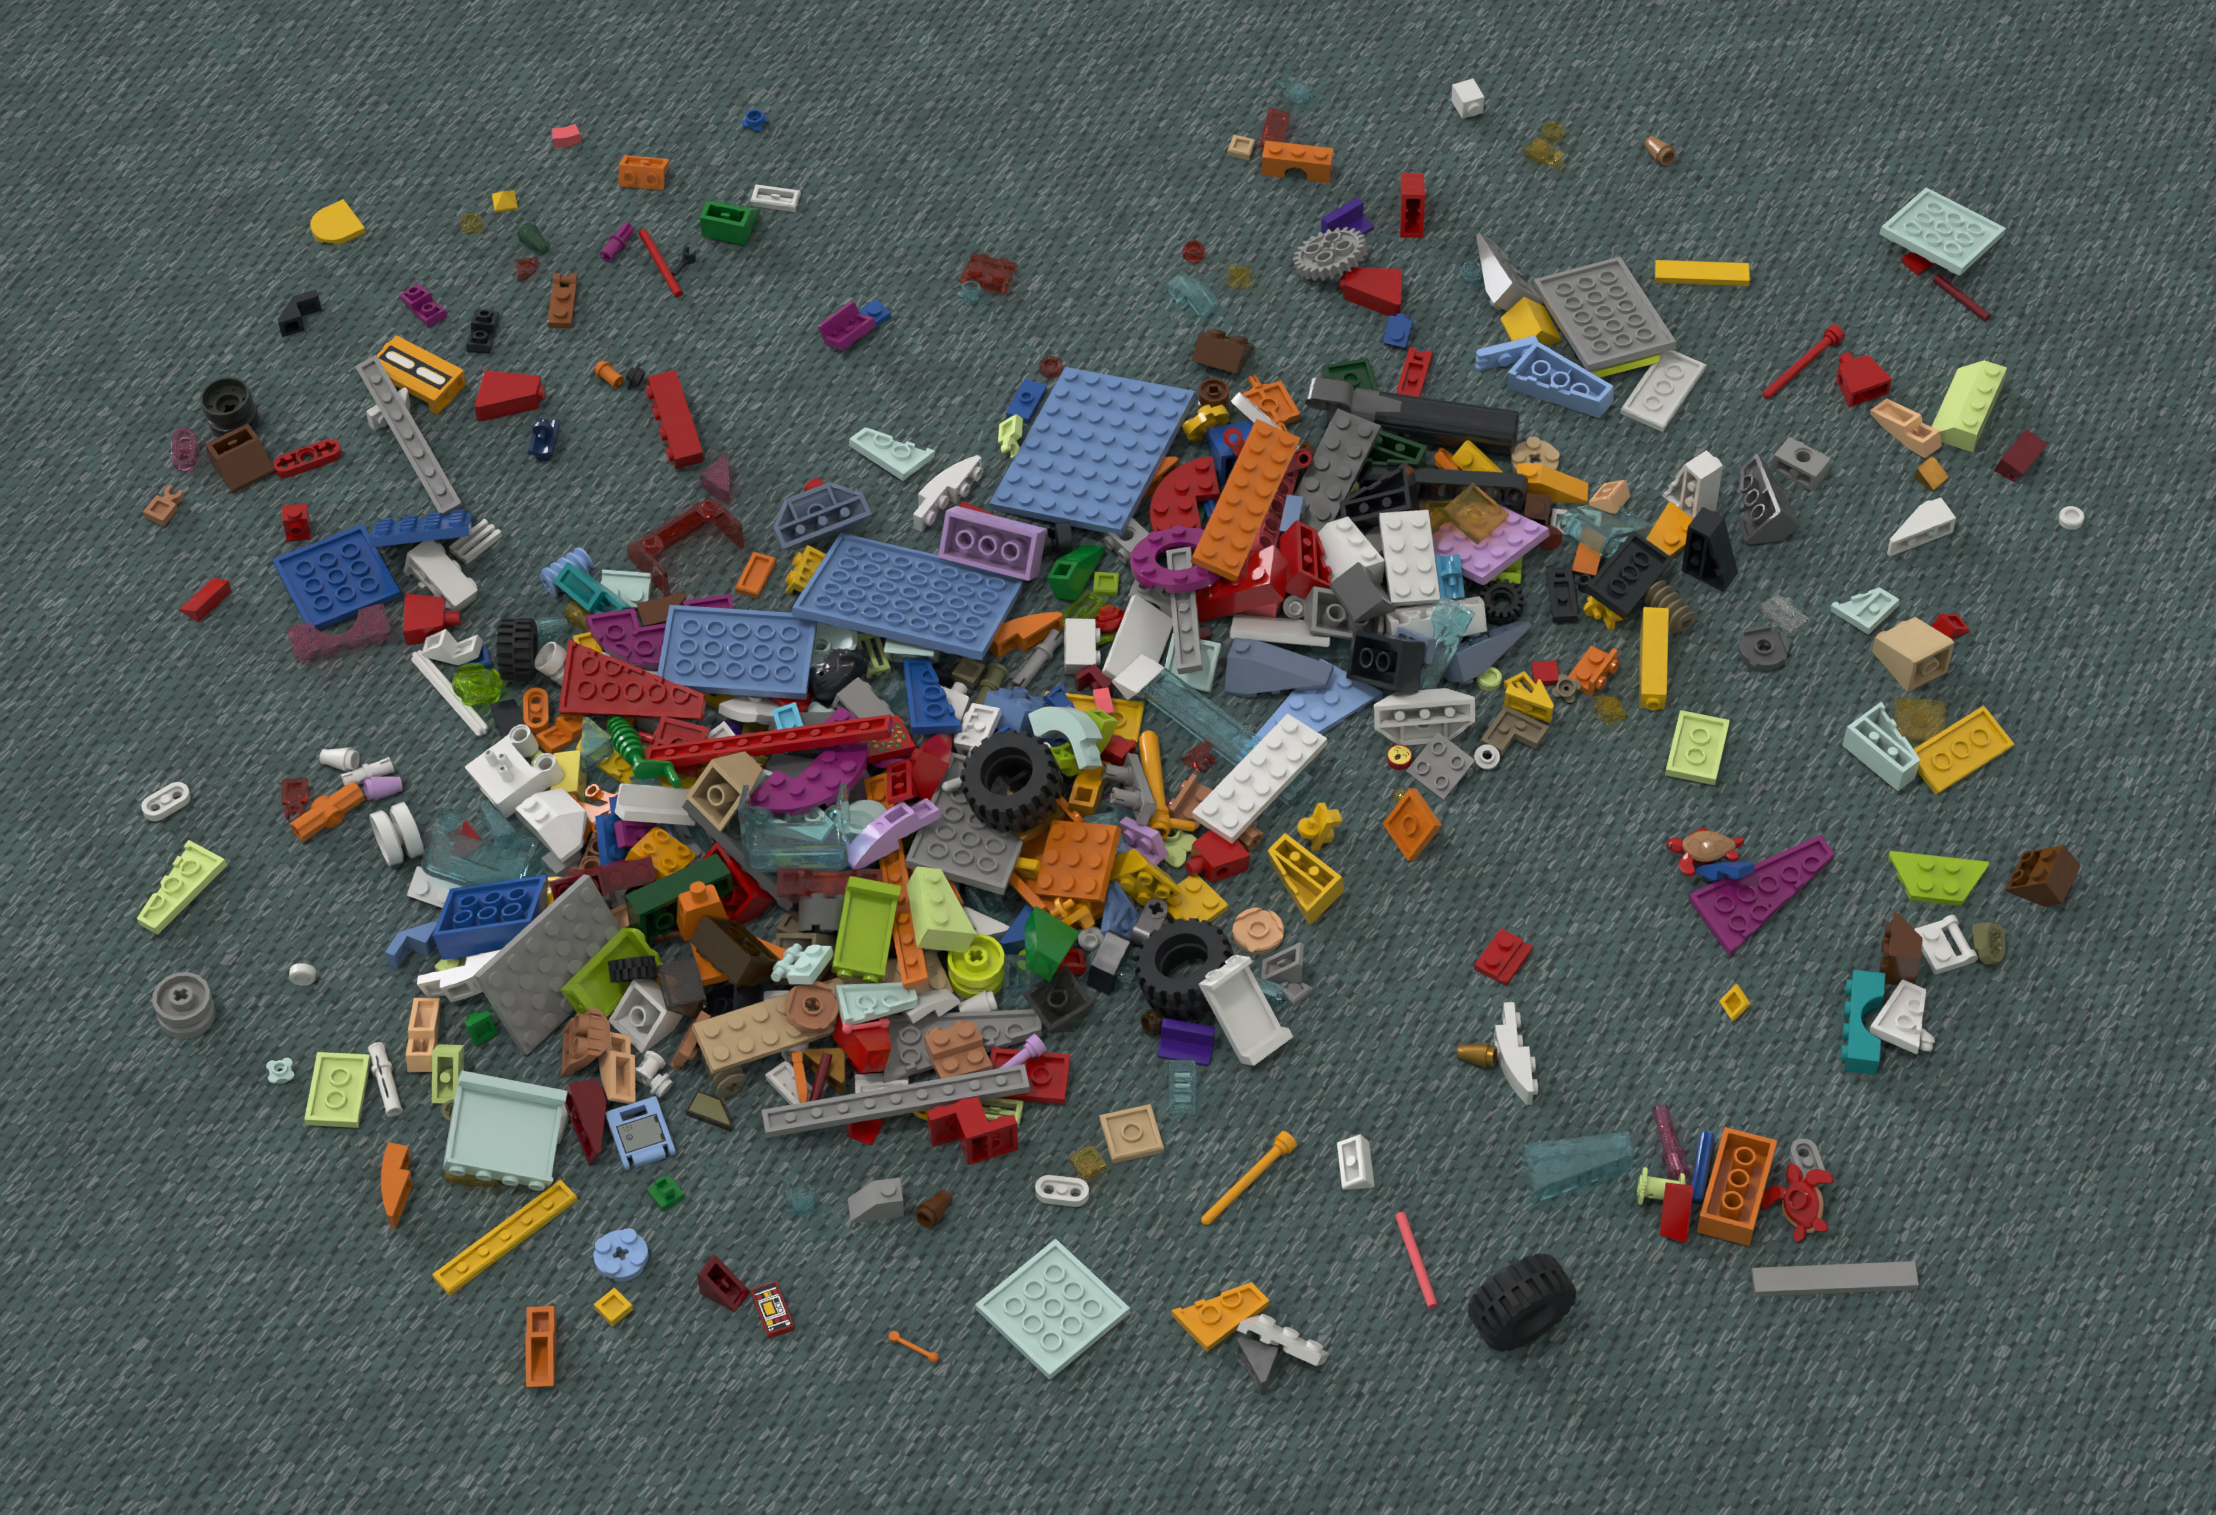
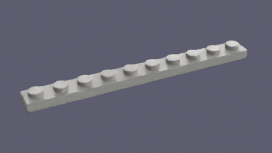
[762,1064,1030,1138]

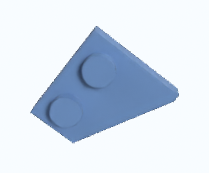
[1101,881,1140,938]

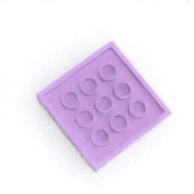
[1431,502,1549,585]

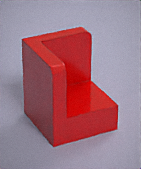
[846,1117,885,1146]

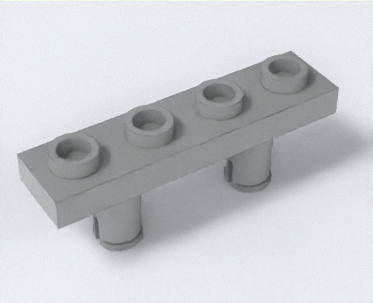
[1101,753,1156,826]

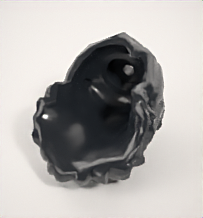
[808,648,870,701]

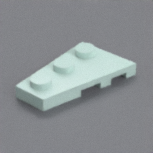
[849,427,935,481]
[835,982,918,1025]

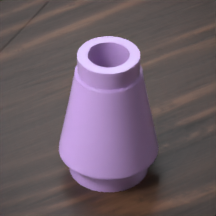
[363,776,402,801]

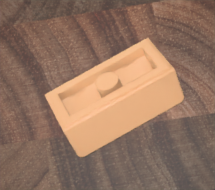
[1588,480,1630,514]

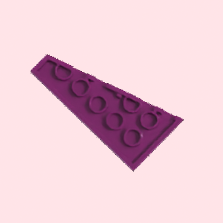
[1688,835,1834,957]

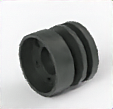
[200,376,259,438]

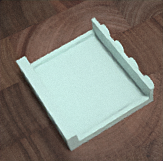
[443,1071,567,1191]

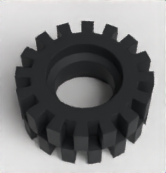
[1480,579,1524,626]
[608,956,657,983]

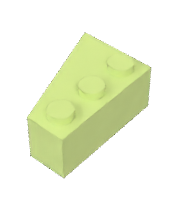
[906,866,976,952]

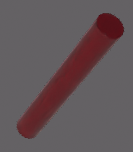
[1933,274,1991,322]
[809,1052,833,1132]

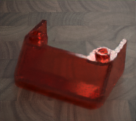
[627,499,744,597]

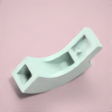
[1028,707,1103,770]

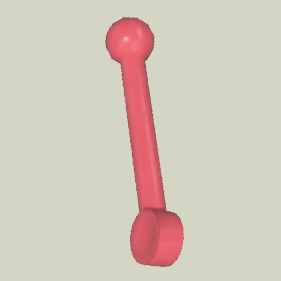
[842,1018,890,1034]

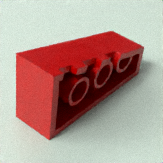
[645,369,703,469]
[1196,545,1288,623]

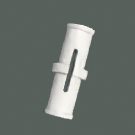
[341,757,394,786]

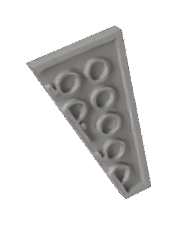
[884,1009,1042,1083]

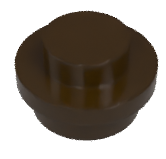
[1141,1009,1163,1036]

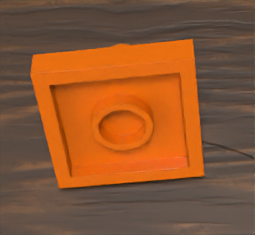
[1383,788,1442,861]

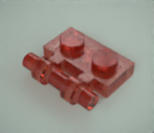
[961,253,1017,293]

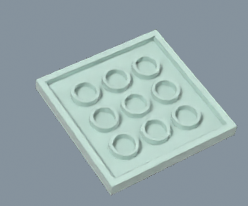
[1879,188,2006,276]
[975,1239,1130,1380]

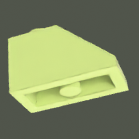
[432,1044,464,1103]

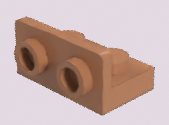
[1168,773,1213,834]

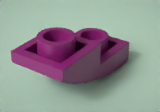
[399,284,448,328]

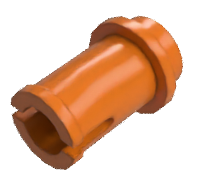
[594,361,624,389]

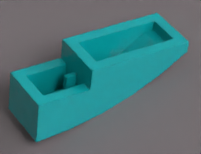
[554,562,632,614]

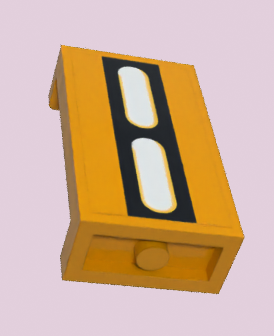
[377,335,466,415]

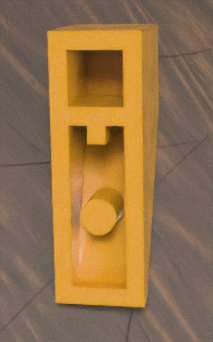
[1516,463,1588,504]

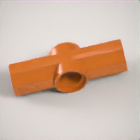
[290,782,365,842]

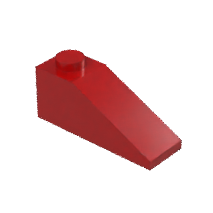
[887,759,919,805]

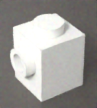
[1451,79,1484,119]

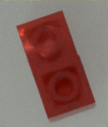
[1258,107,1291,148]

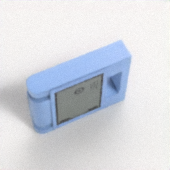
[605,1096,676,1171]

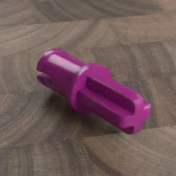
[600,222,634,263]

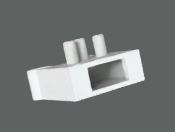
[465,724,564,819]

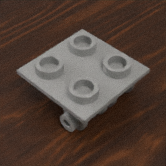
[1406,732,1476,800]

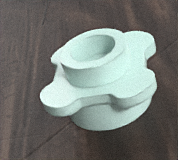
[266,1058,294,1084]

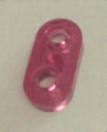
[171,428,197,471]

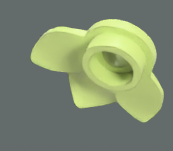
[1163,828,1196,868]

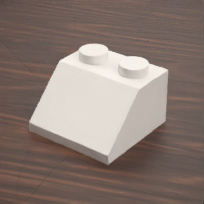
[608,979,686,1053]

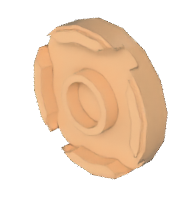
[1232,907,1284,955]

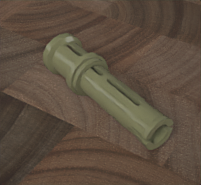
[975,662,1009,705]

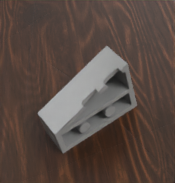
[831,677,909,733]

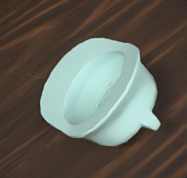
[834,800,887,847]

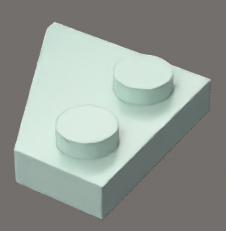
[1830,587,1899,635]

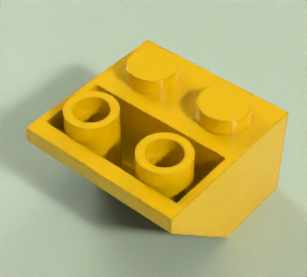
[1110,848,1182,907]

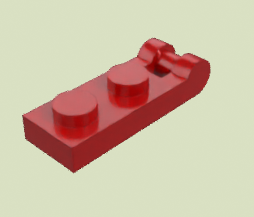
[1396,347,1433,397]

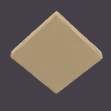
[1099,1104,1164,1164]

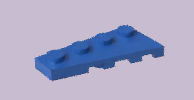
[903,658,962,735]

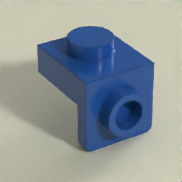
[1383,314,1415,349]

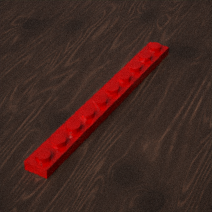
[644,714,893,767]

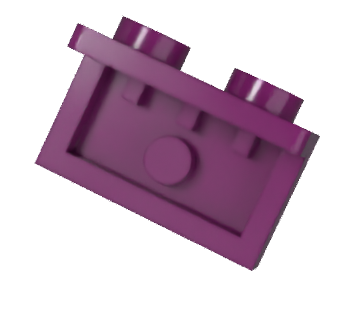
[818,302,877,351]

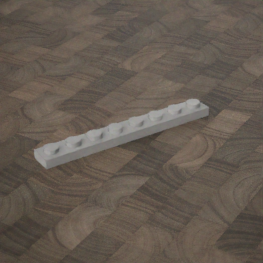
[355,355,463,516]

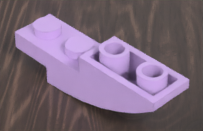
[842,798,941,871]

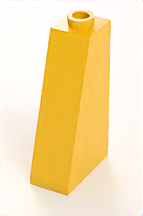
[1639,607,1669,710]

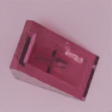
[700,453,731,505]

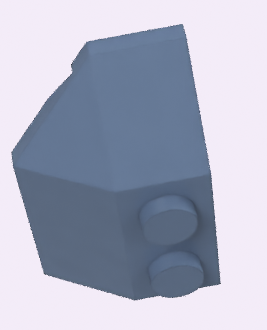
[773,482,872,550]

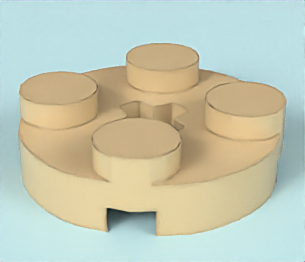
[1511,437,1559,473]

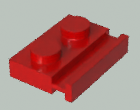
[1474,928,1534,987]

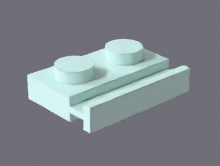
[601,569,652,609]

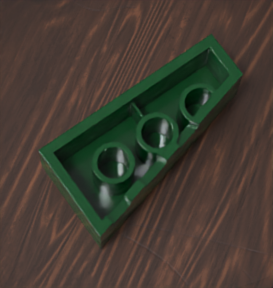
[625,854,733,946]

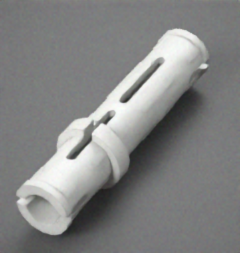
[368,1042,403,1117]

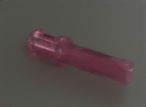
[1652,1104,1691,1181]

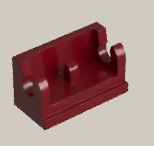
[1994,429,2048,482]

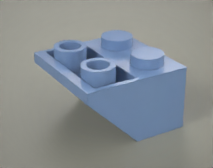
[984,686,1050,737]

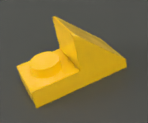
[1503,679,1554,723]

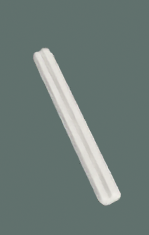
[411,650,489,737]

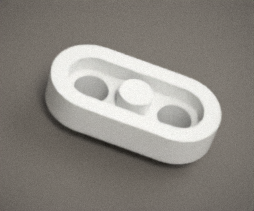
[141,782,191,821]
[1035,1175,1089,1207]

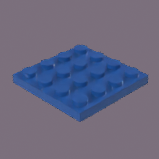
[370,509,473,547]
[272,524,401,634]

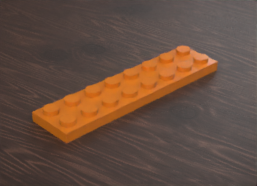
[1190,419,1301,582]

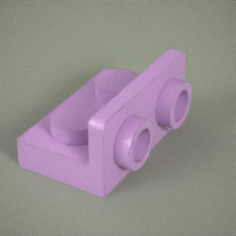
[1117,816,1169,865]

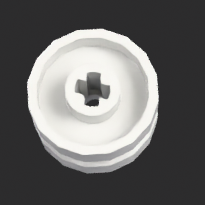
[369,802,424,867]

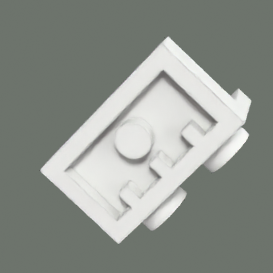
[954,703,1002,756]

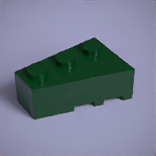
[1358,430,1427,477]

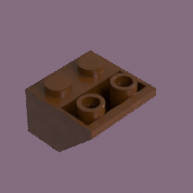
[1192,329,1254,374]
[205,424,275,493]
[2005,845,2081,907]
[1879,912,1923,985]

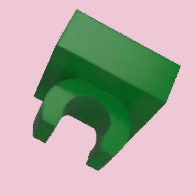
[464,1010,498,1047]
[647,1175,685,1212]

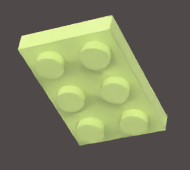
[1665,710,1730,785]
[304,1052,371,1128]

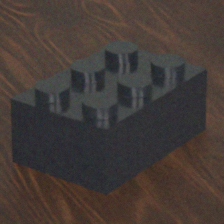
[1346,629,1425,692]

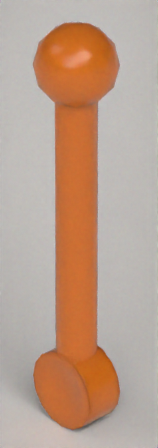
[889,1331,939,1363]

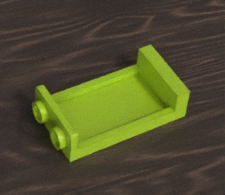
[831,876,901,984]
[560,928,661,1018]

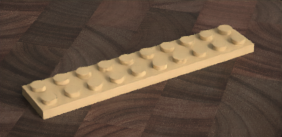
[692,949,954,1074]

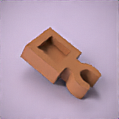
[143,485,184,526]

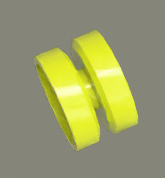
[948,934,1005,999]

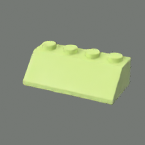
[1932,360,2007,452]

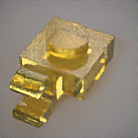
[1523,136,1564,169]

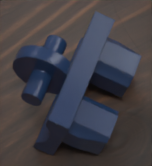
[528,417,560,461]

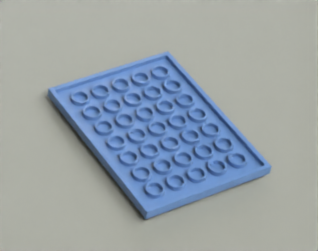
[989,367,1196,536]
[792,533,1026,660]

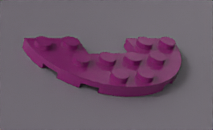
[586,594,733,669]
[743,707,869,816]

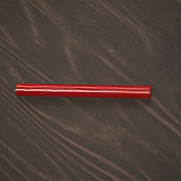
[639,229,683,298]

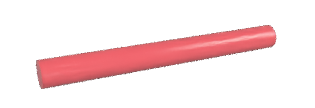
[1395,1212,1438,1309]

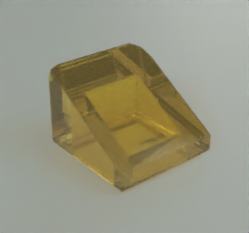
[1227,264,1252,289]
[1594,696,1627,725]

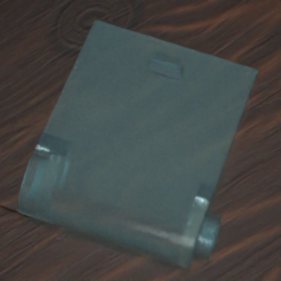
[1560,504,1653,558]

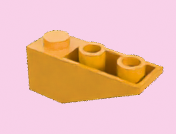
[1068,761,1111,823]

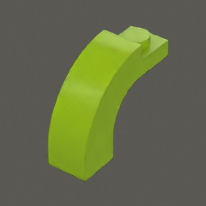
[1049,709,1119,777]

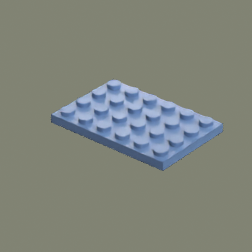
[657,605,818,700]

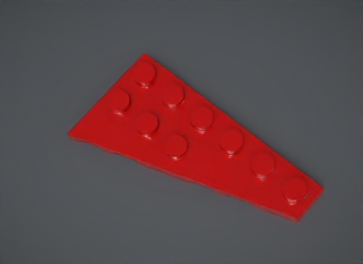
[558,640,707,721]

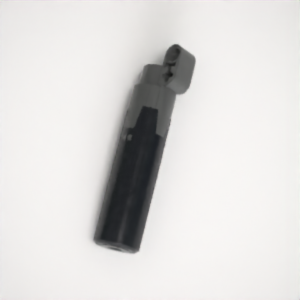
[1305,378,1520,456]

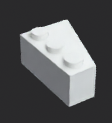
[404,540,478,611]

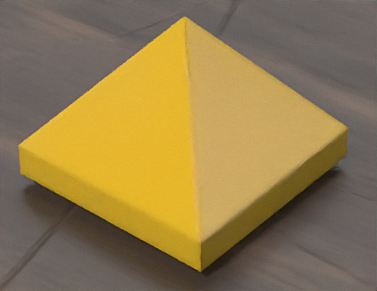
[492,190,518,213]
[1719,984,1751,1021]

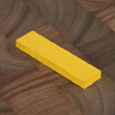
[1655,260,1750,286]

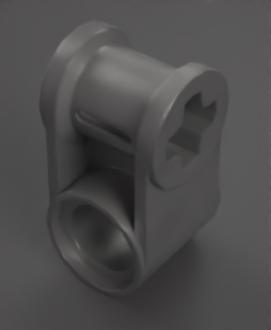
[1130,898,1168,946]

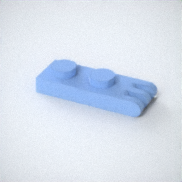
[1475,336,1538,371]

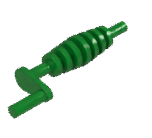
[606,716,682,788]

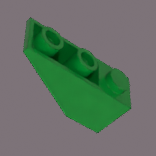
[1047,545,1106,601]

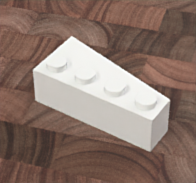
[1384,596,1487,642]

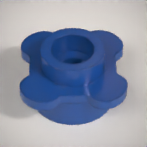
[742,109,769,132]

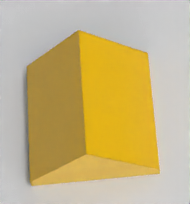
[1500,297,1562,346]

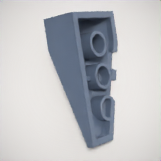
[1432,622,1531,685]
[1225,638,1334,698]

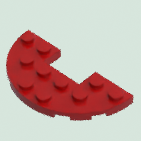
[1150,456,1219,566]

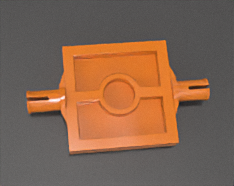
[1242,374,1300,433]

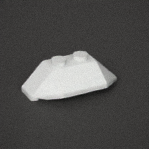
[1374,688,1475,745]
[515,788,587,863]

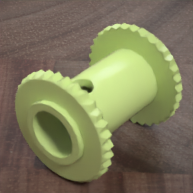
[1637,1167,1686,1205]

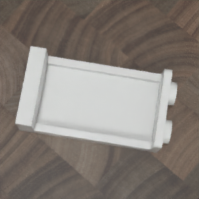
[1199,955,1293,1066]

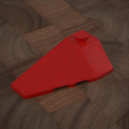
[909,733,953,801]

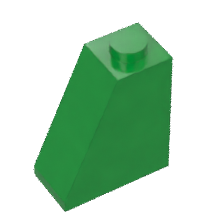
[1024,906,1080,982]

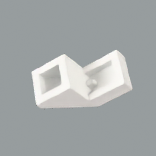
[422,629,483,665]

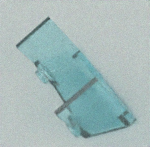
[737,783,850,873]

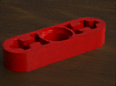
[273,439,342,478]

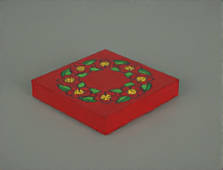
[867,715,916,763]

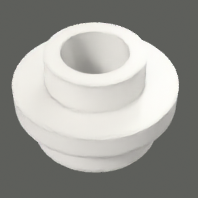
[1474,745,1500,770]
[649,1073,674,1098]

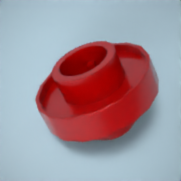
[1093,604,1125,634]

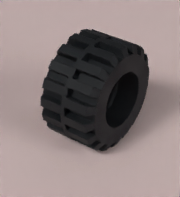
[496,618,539,681]

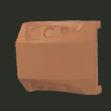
[561,1008,610,1077]

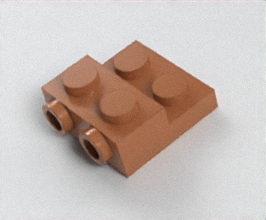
[924,1020,993,1079]

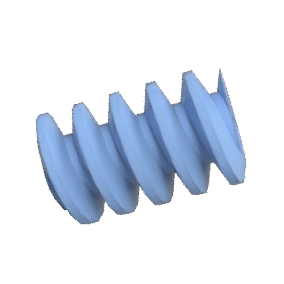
[540,547,595,598]

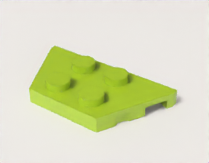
[1888,851,1989,906]

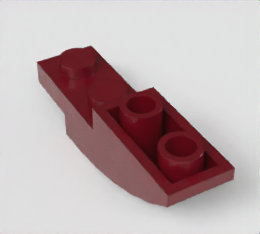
[550,855,657,901]

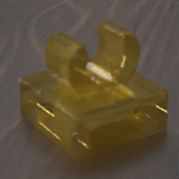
[1069,1144,1106,1180]

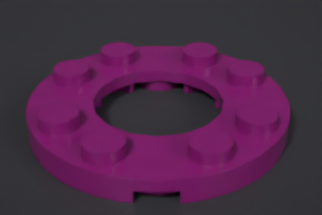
[1130,525,1221,593]

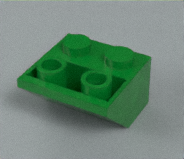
[700,200,760,245]

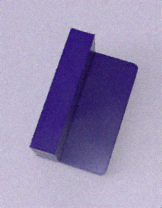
[1321,197,1374,235]
[1157,1018,1215,1066]

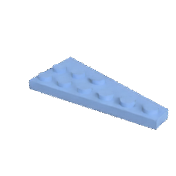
[1237,658,1383,763]

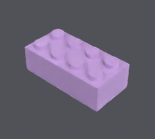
[938,506,1047,581]

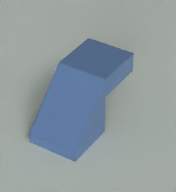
[385,921,437,969]

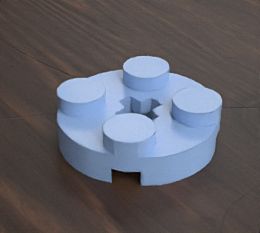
[594,1228,649,1282]

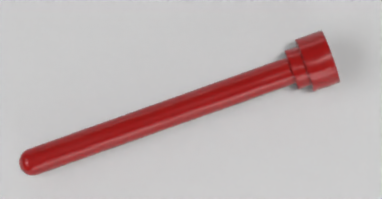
[1763,324,1845,399]

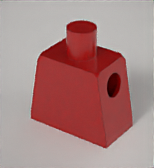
[1836,352,1892,408]
[403,594,461,646]
[1184,830,1250,882]

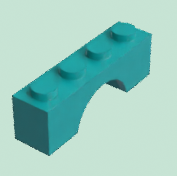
[1840,970,1885,1075]

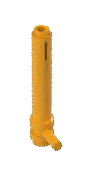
[1139,731,1195,840]

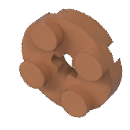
[785,981,839,1033]

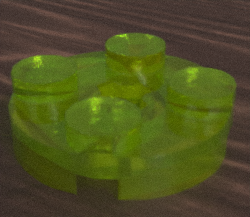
[452,663,503,706]

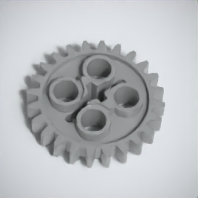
[1293,227,1368,281]

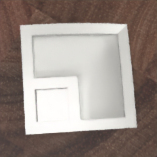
[718,695,781,725]

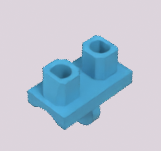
[1435,554,1465,600]

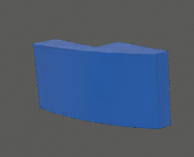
[1696,860,1755,882]

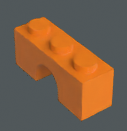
[1262,140,1334,183]

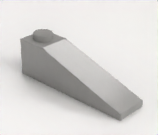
[1476,233,1544,312]

